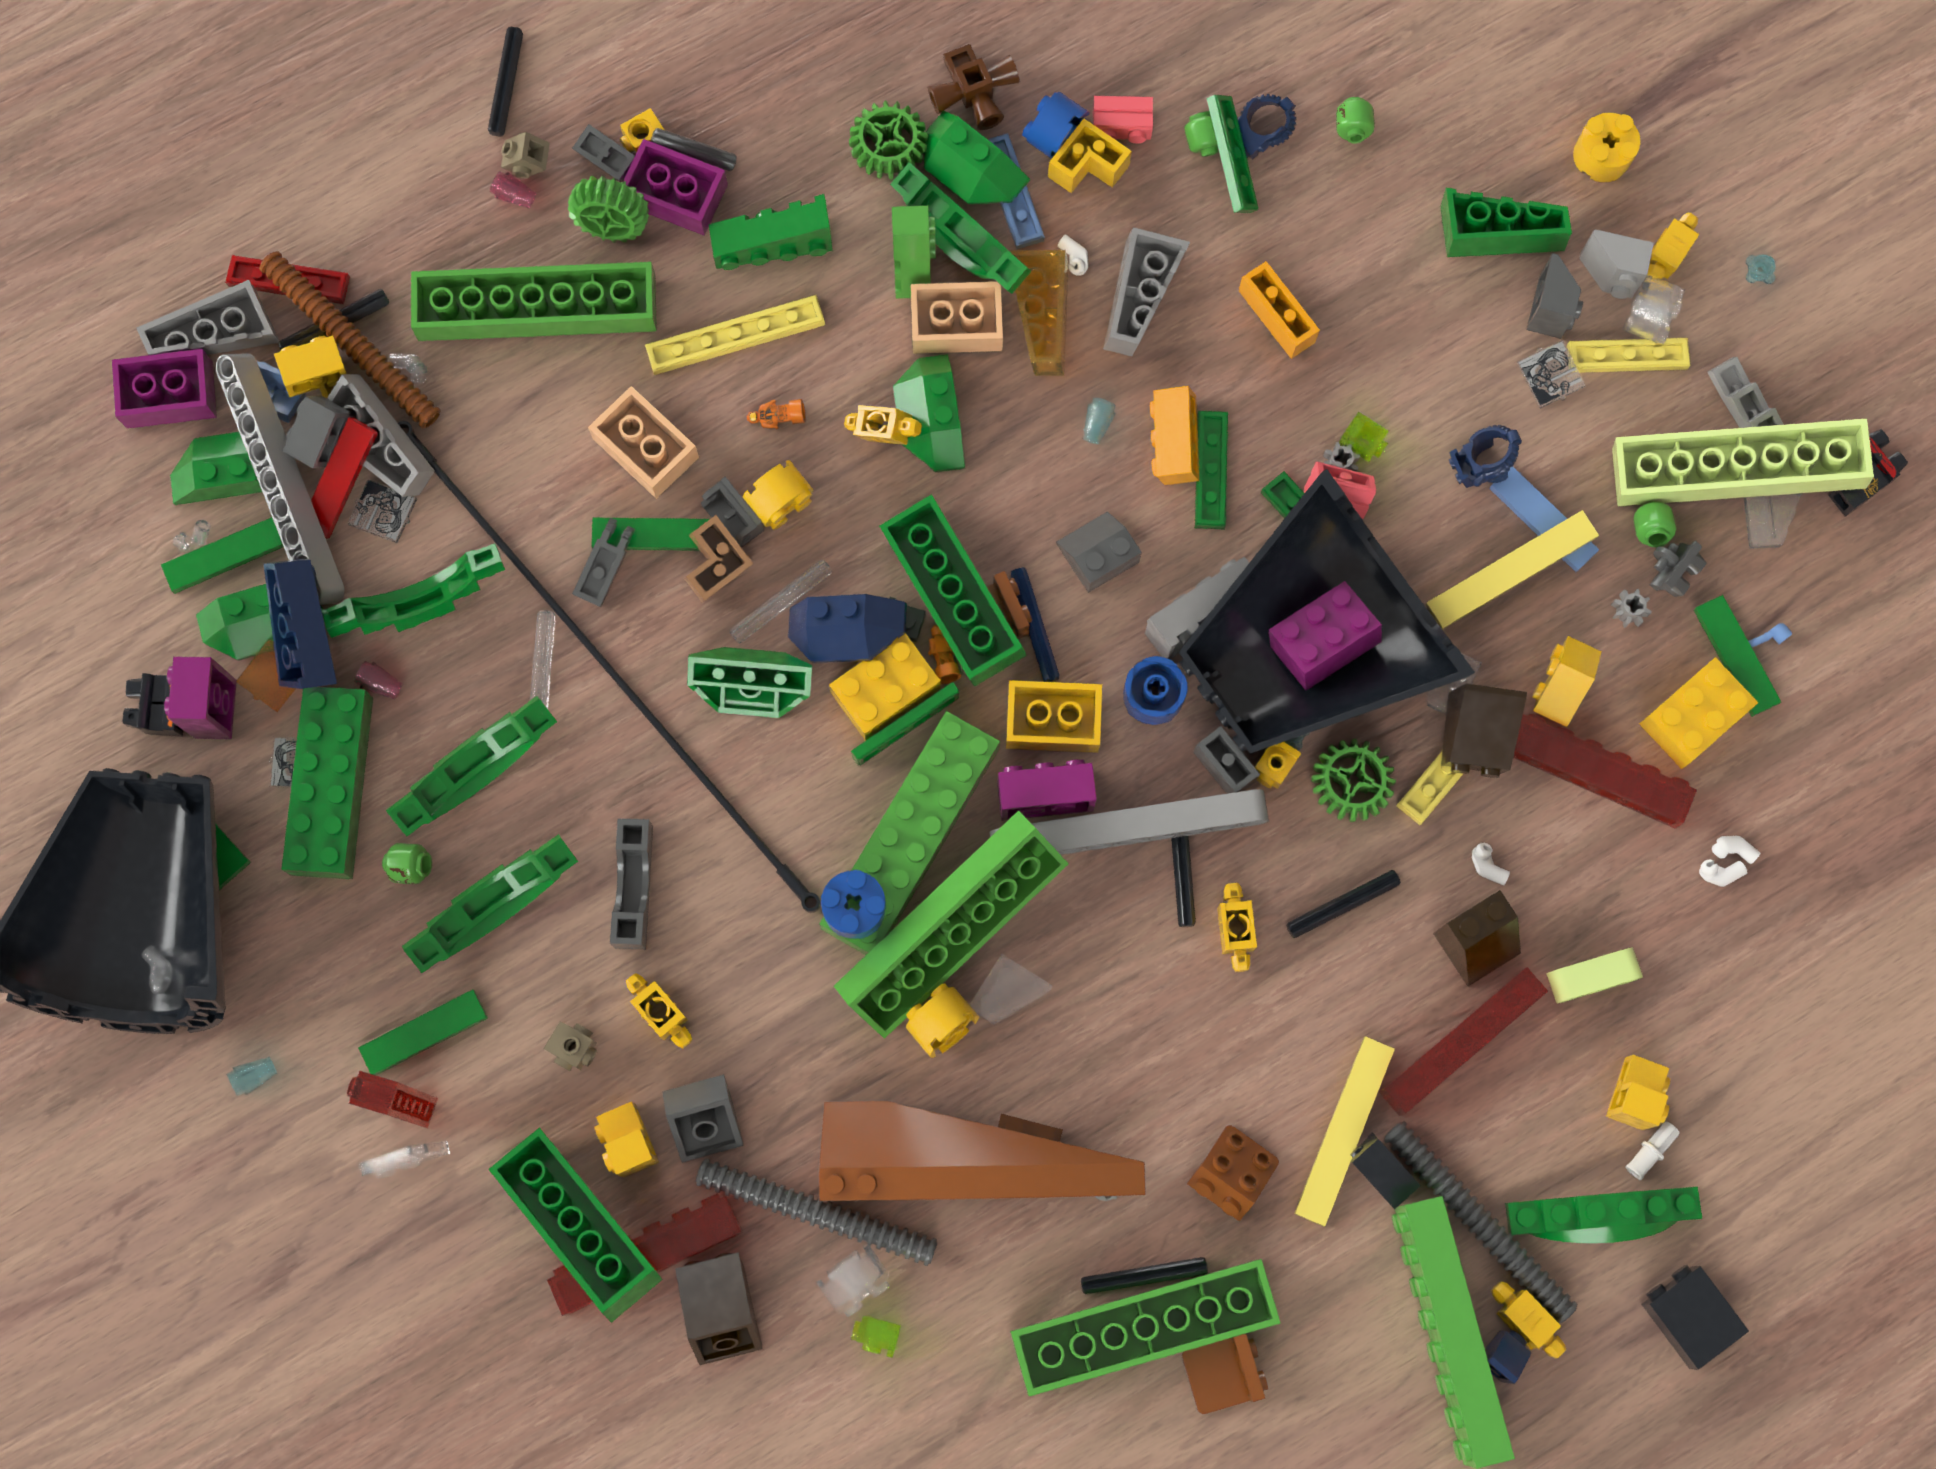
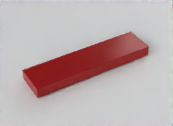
[225,255,350,304]
[311,417,378,539]

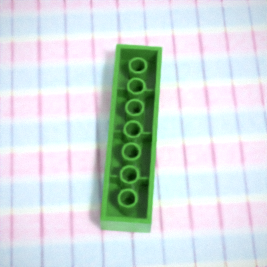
[411,262,657,341]
[819,711,1000,955]
[834,811,1069,1039]
[1392,1196,1515,1469]
[1010,1259,1281,1396]

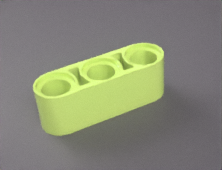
[1546,947,1643,1004]

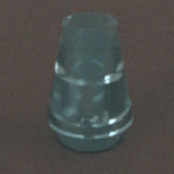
[1082,398,1116,445]
[226,1056,277,1096]

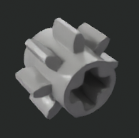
[1323,442,1360,472]
[1611,589,1652,628]

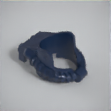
[1237,94,1297,160]
[1448,425,1522,488]

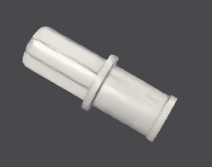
[1625,1121,1680,1180]

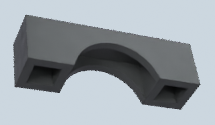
[610,819,653,950]

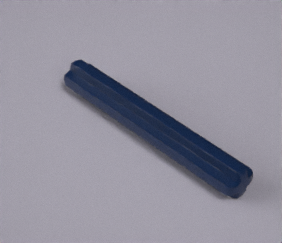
[1011,567,1060,682]

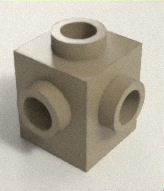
[501,132,550,179]
[544,1021,597,1071]

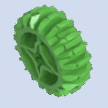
[849,100,928,180]
[568,176,649,243]
[1311,739,1396,822]

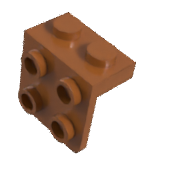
[987,571,1032,639]
[1187,1125,1279,1221]
[1182,1334,1268,1414]

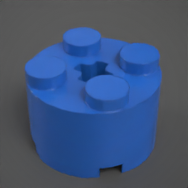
[1022,92,1090,159]
[1123,656,1187,725]
[821,870,886,939]

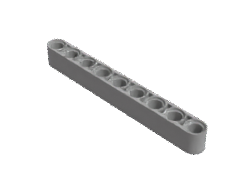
[216,353,345,605]
[989,789,1269,855]

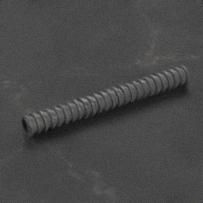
[1384,1121,1578,1323]
[696,1158,937,1266]

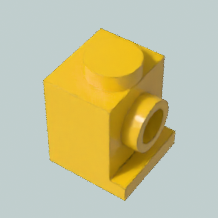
[1255,742,1301,789]

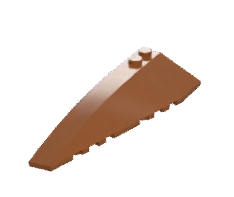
[819,1101,1146,1201]

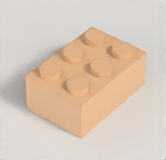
[911,282,1003,354]
[588,386,699,499]

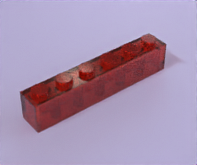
[1513,714,1697,829]
[1379,967,1548,1116]
[347,1071,438,1129]
[547,1193,743,1316]

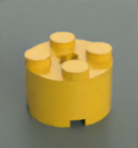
[1573,113,1641,182]
[743,460,813,530]
[906,983,979,1058]

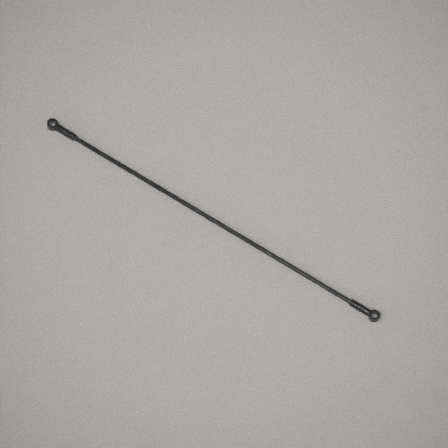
[398,421,821,913]

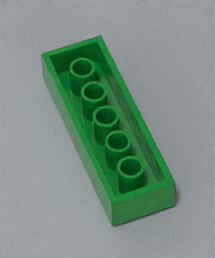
[879,494,1027,686]
[281,687,373,879]
[488,1127,663,1323]

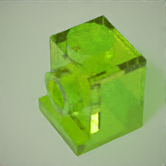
[1339,412,1389,462]
[851,1316,901,1358]

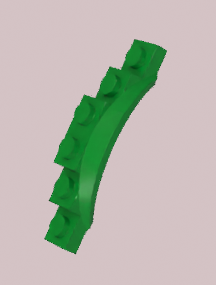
[890,162,1031,294]
[322,543,505,638]
[386,696,557,837]
[402,834,578,973]
[1505,1186,1702,1243]

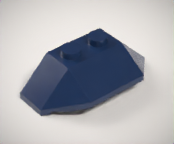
[788,594,907,663]

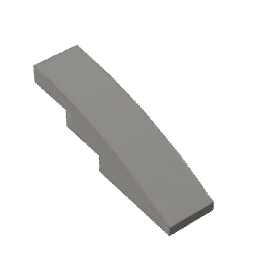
[1707,357,1784,428]

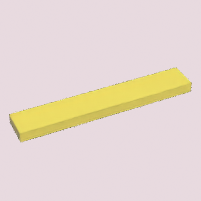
[645,295,825,375]
[1425,510,1599,630]
[1294,1036,1395,1227]

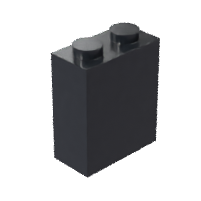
[1641,1265,1749,1370]

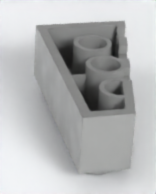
[1103,227,1190,356]
[136,280,279,355]
[327,374,435,497]
[1145,557,1249,659]

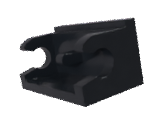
[1350,1132,1421,1209]

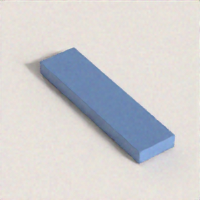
[988,133,1045,250]
[1489,467,1599,572]

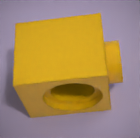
[620,108,664,155]

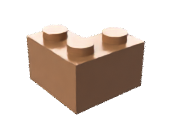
[684,515,753,603]

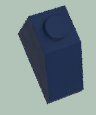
[1485,1330,1532,1384]

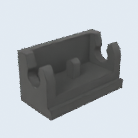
[572,124,635,182]
[701,477,764,548]

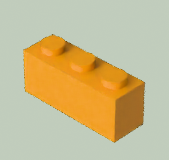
[1238,261,1320,359]
[1150,386,1199,485]

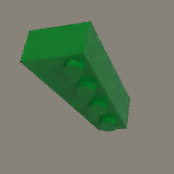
[1440,187,1572,258]
[708,194,833,270]

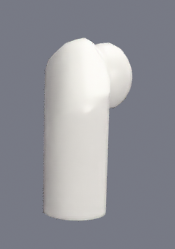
[1057,235,1088,276]
[1712,836,1761,864]
[1472,843,1510,886]
[1699,860,1747,887]

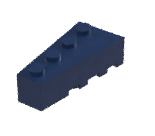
[264,559,337,689]

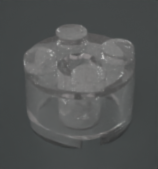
[1622,274,1685,344]
[816,1243,891,1317]

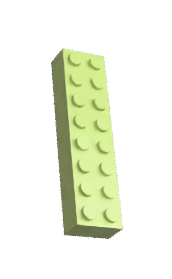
[1612,419,1874,506]

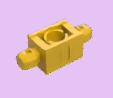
[1644,212,1699,286]
[844,405,922,445]
[1217,883,1257,972]
[626,973,693,1049]
[1491,1281,1566,1359]

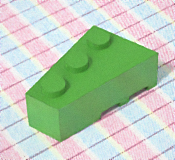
[892,206,936,299]

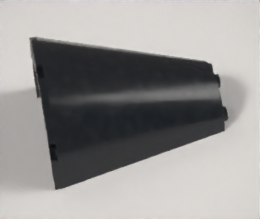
[1179,469,1475,753]
[0,768,226,1034]

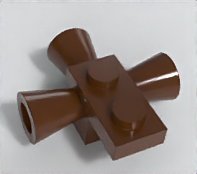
[927,44,1020,130]

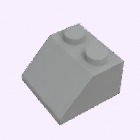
[1579,229,1653,299]

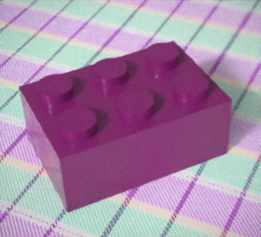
[623,139,728,236]
[112,349,217,429]
[1269,581,1382,690]
[164,656,237,739]
[997,759,1097,821]

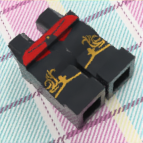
[1826,429,1908,517]

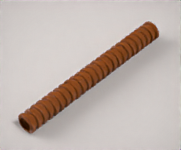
[259,251,441,429]

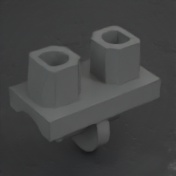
[1650,541,1707,597]

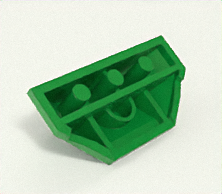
[924,111,1030,204]
[893,354,965,472]
[170,432,262,505]
[196,584,323,661]
[687,647,813,718]

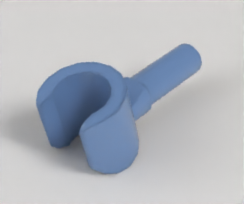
[1748,623,1792,647]

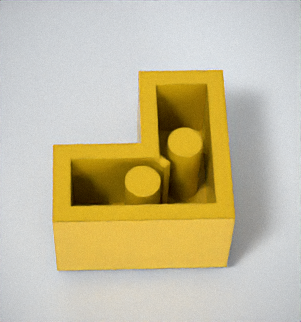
[1048,118,1132,193]
[274,336,347,399]
[1532,636,1602,727]
[1606,1055,1670,1130]
[594,1101,659,1178]

